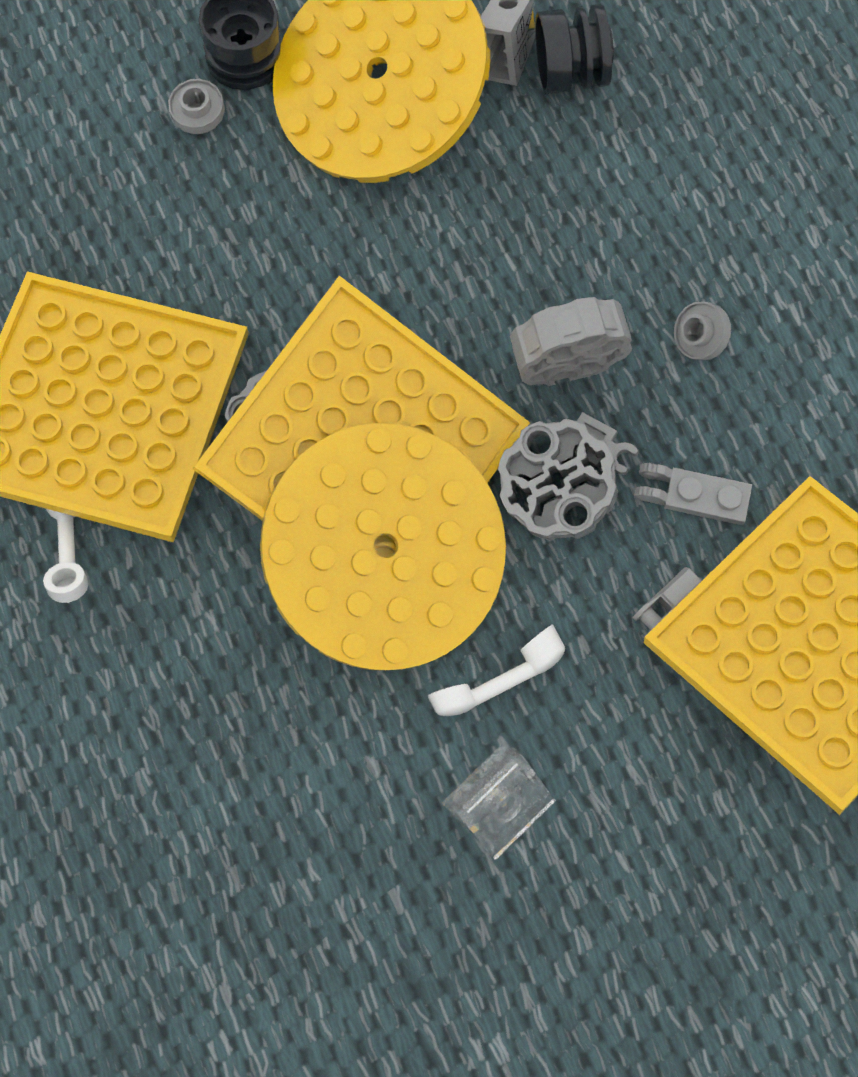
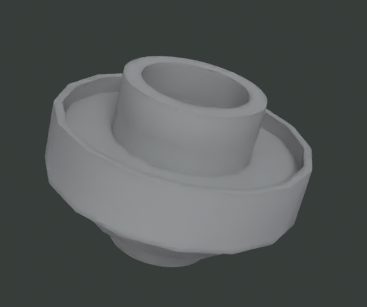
[168,79,225,134]
[674,302,731,360]

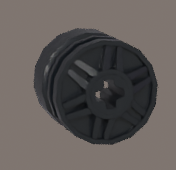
[199,0,281,90]
[535,4,614,94]

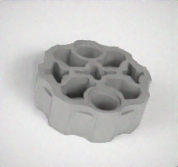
[510,297,632,386]
[498,419,618,541]

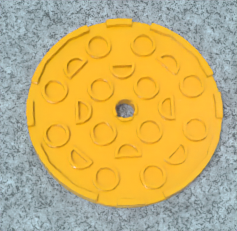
[273,0,490,183]
[260,423,506,670]

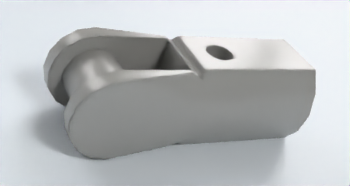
[633,567,702,633]

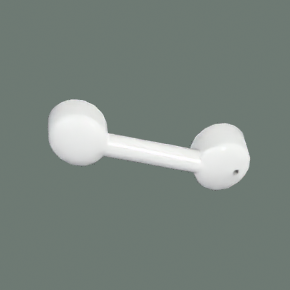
[43,509,89,603]
[428,624,565,716]

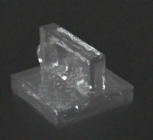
[442,745,556,860]

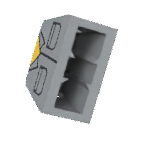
[481,0,535,86]

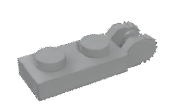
[634,463,752,526]

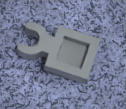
[574,412,639,475]

